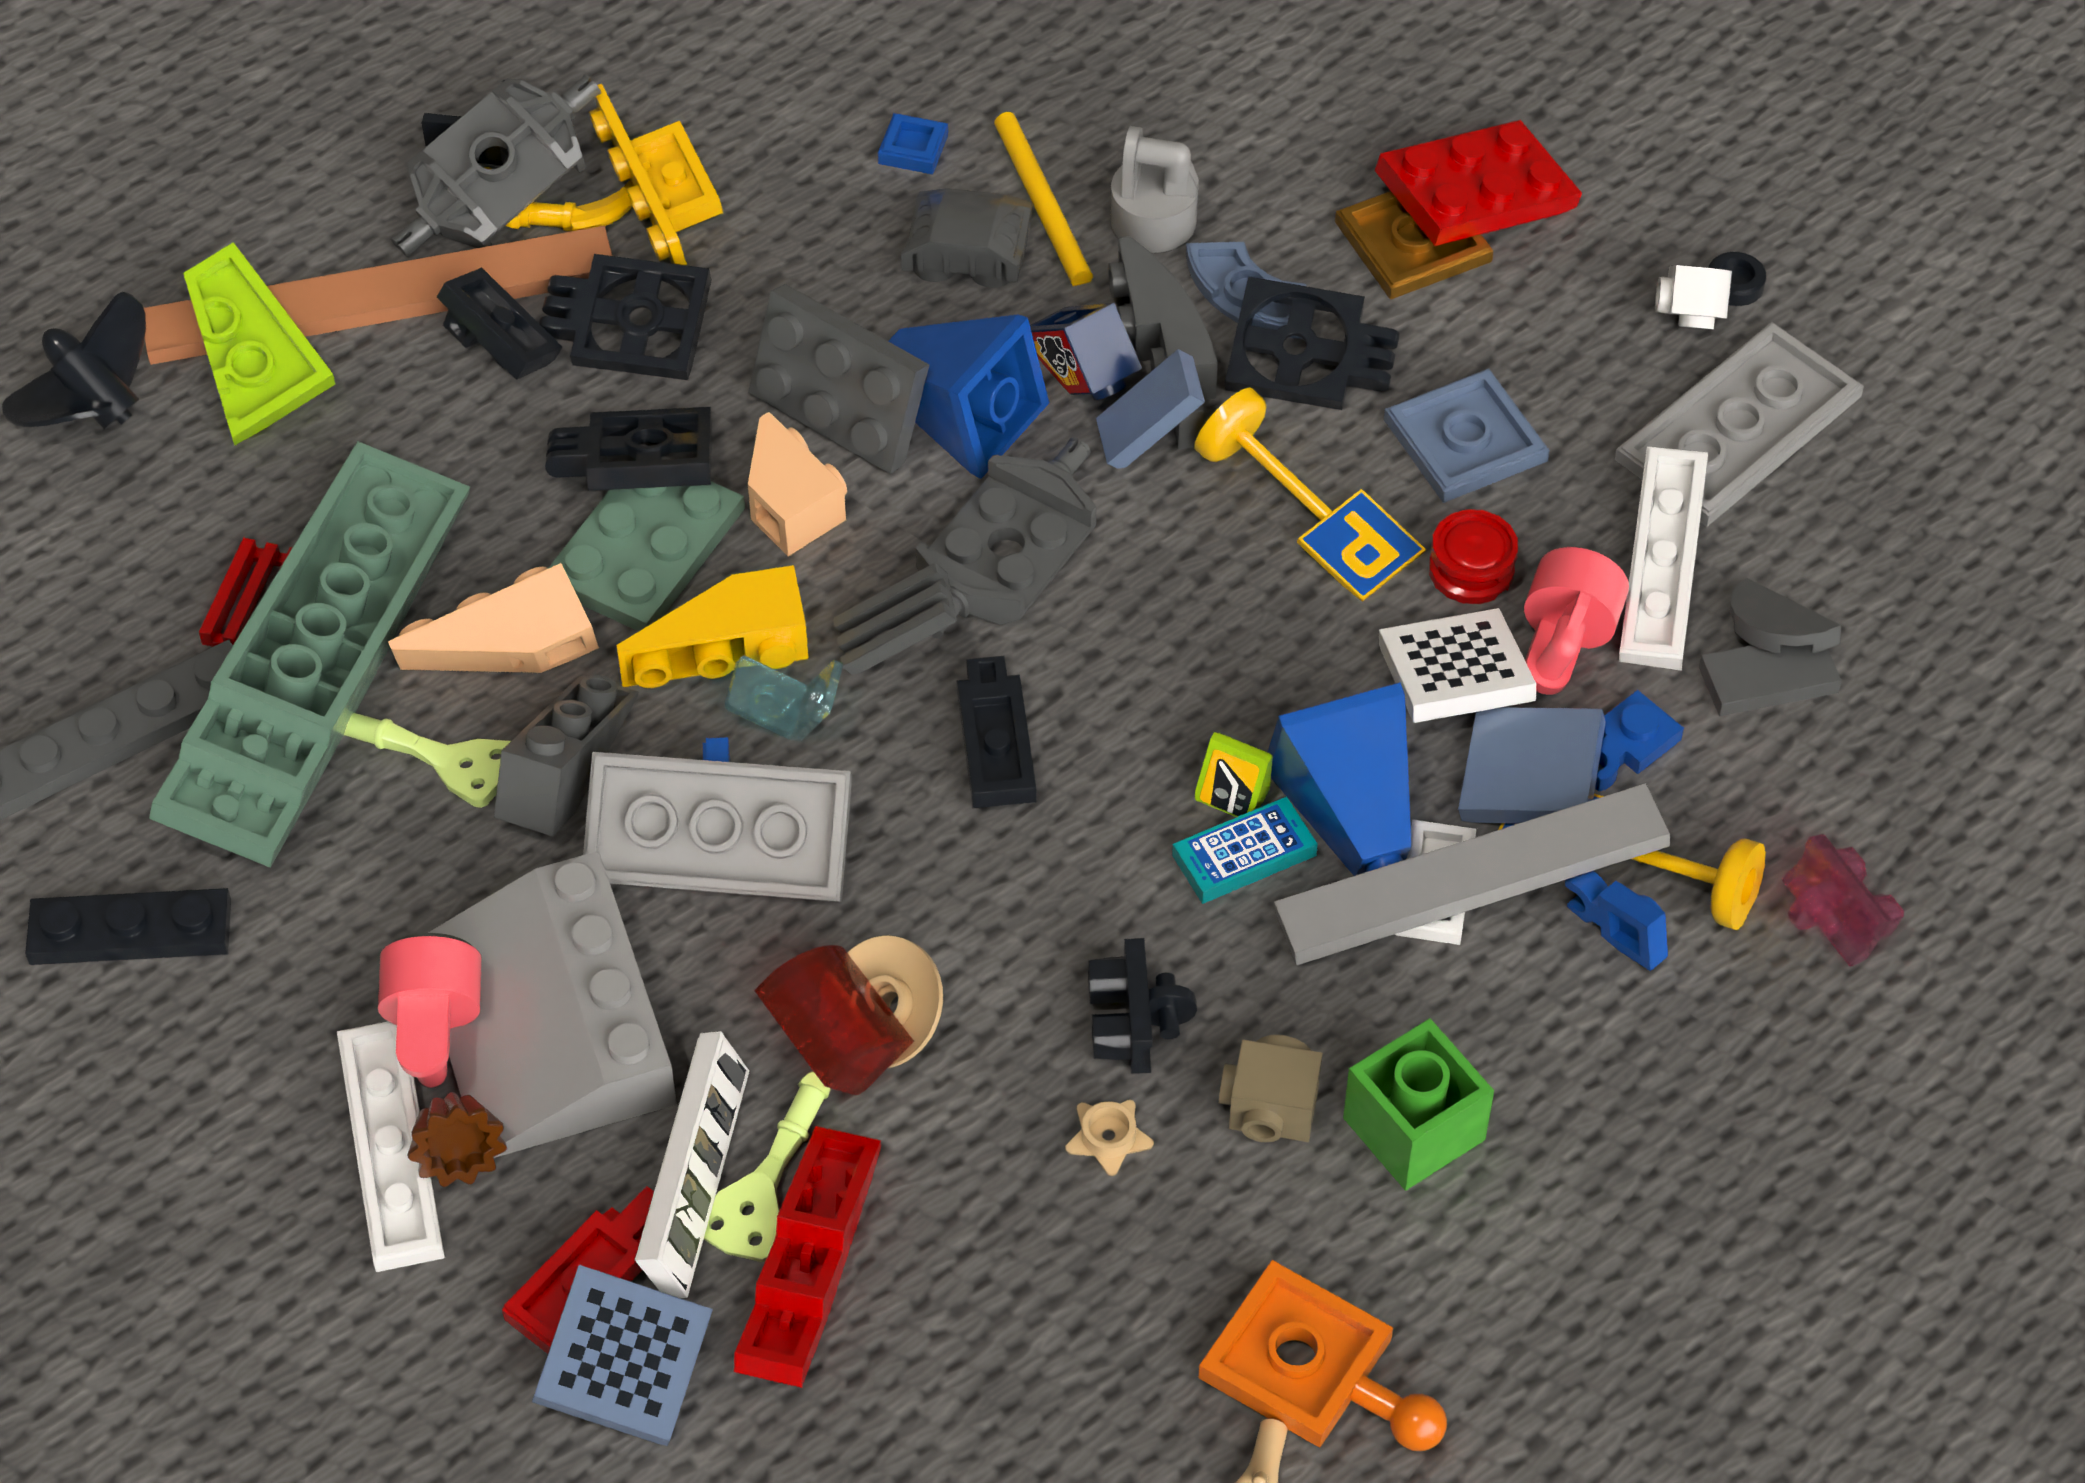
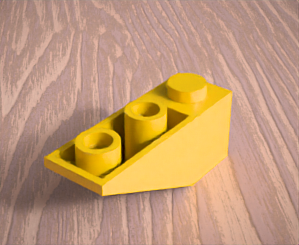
[616,565,808,688]

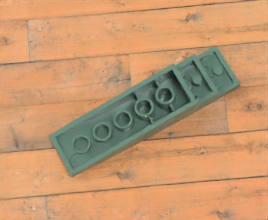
[149,441,470,868]

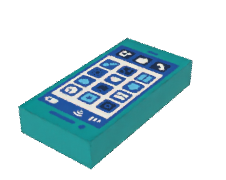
[1172,796,1318,904]

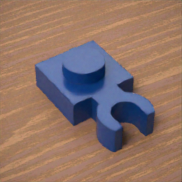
[1595,690,1684,791]
[1565,871,1668,971]

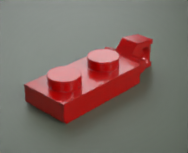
[502,1186,654,1354]

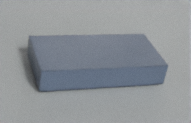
[1096,349,1205,469]

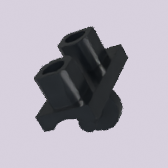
[1088,938,1197,1074]

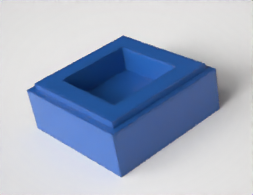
[878,113,948,174]

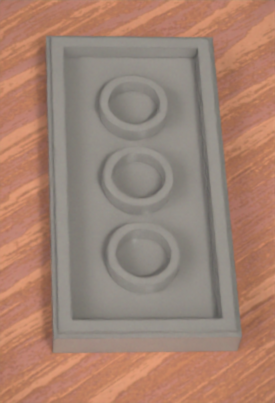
[1615,322,1864,527]
[583,752,853,902]

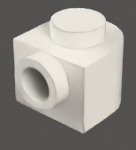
[1655,265,1732,329]

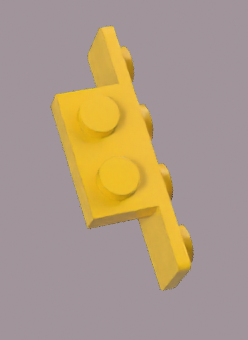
[588,83,723,265]

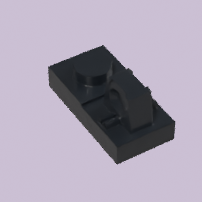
[437,267,562,380]

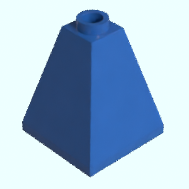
[888,314,1049,479]
[1268,682,1412,876]

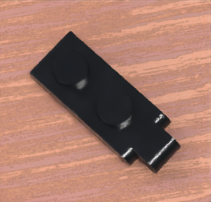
[957,656,1036,808]

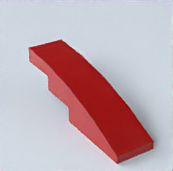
[734,1126,881,1388]

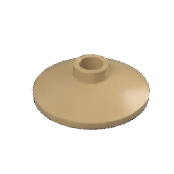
[823,936,943,1069]

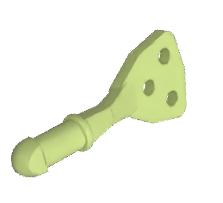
[344,713,511,808]
[704,1070,830,1262]

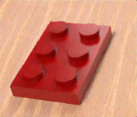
[1375,120,1582,246]

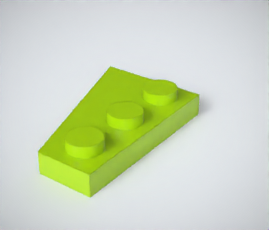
[183,242,336,446]

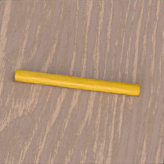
[994,112,1093,287]

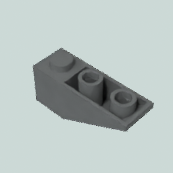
[494,674,639,836]

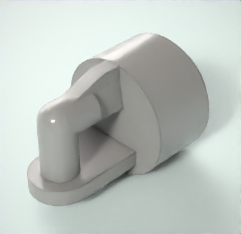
[1110,126,1199,253]

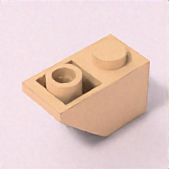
[748,412,847,556]

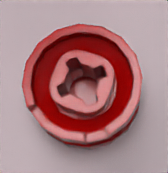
[1429,509,1518,604]

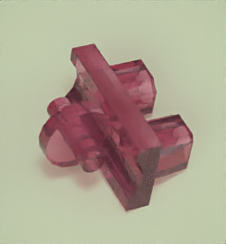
[1782,834,1904,967]

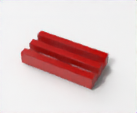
[199,537,293,647]

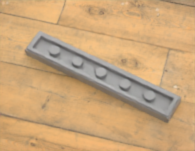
[1274,783,1670,965]

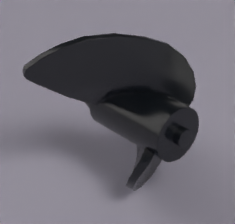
[2,292,146,430]

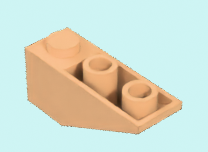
[388,563,599,673]

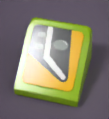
[1195,732,1273,817]

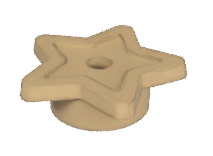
[1065,1100,1154,1176]

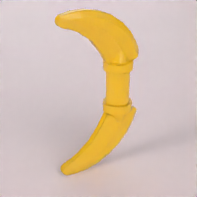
[484,167,633,231]

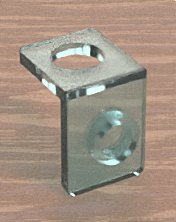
[725,656,843,741]

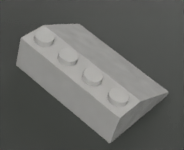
[428,851,677,1158]

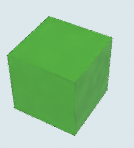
[1343,1018,1494,1191]

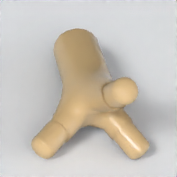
[1235,1419,1288,1483]

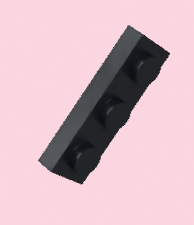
[25,888,231,965]

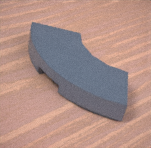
[1186,242,1306,339]

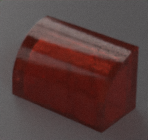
[754,945,914,1096]

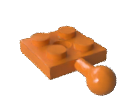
[1198,1260,1447,1451]

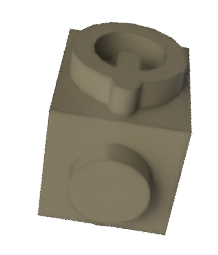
[1219,1035,1323,1142]

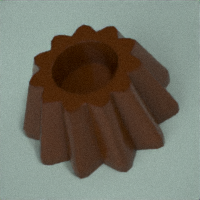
[407,1092,507,1187]

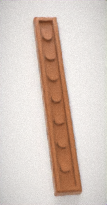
[144,226,612,365]

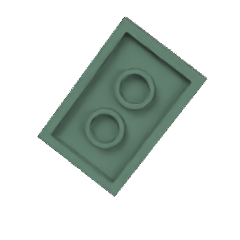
[548,458,745,631]

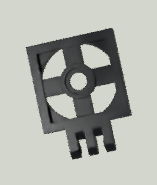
[539,254,712,380]
[1225,276,1400,410]
[545,407,712,491]

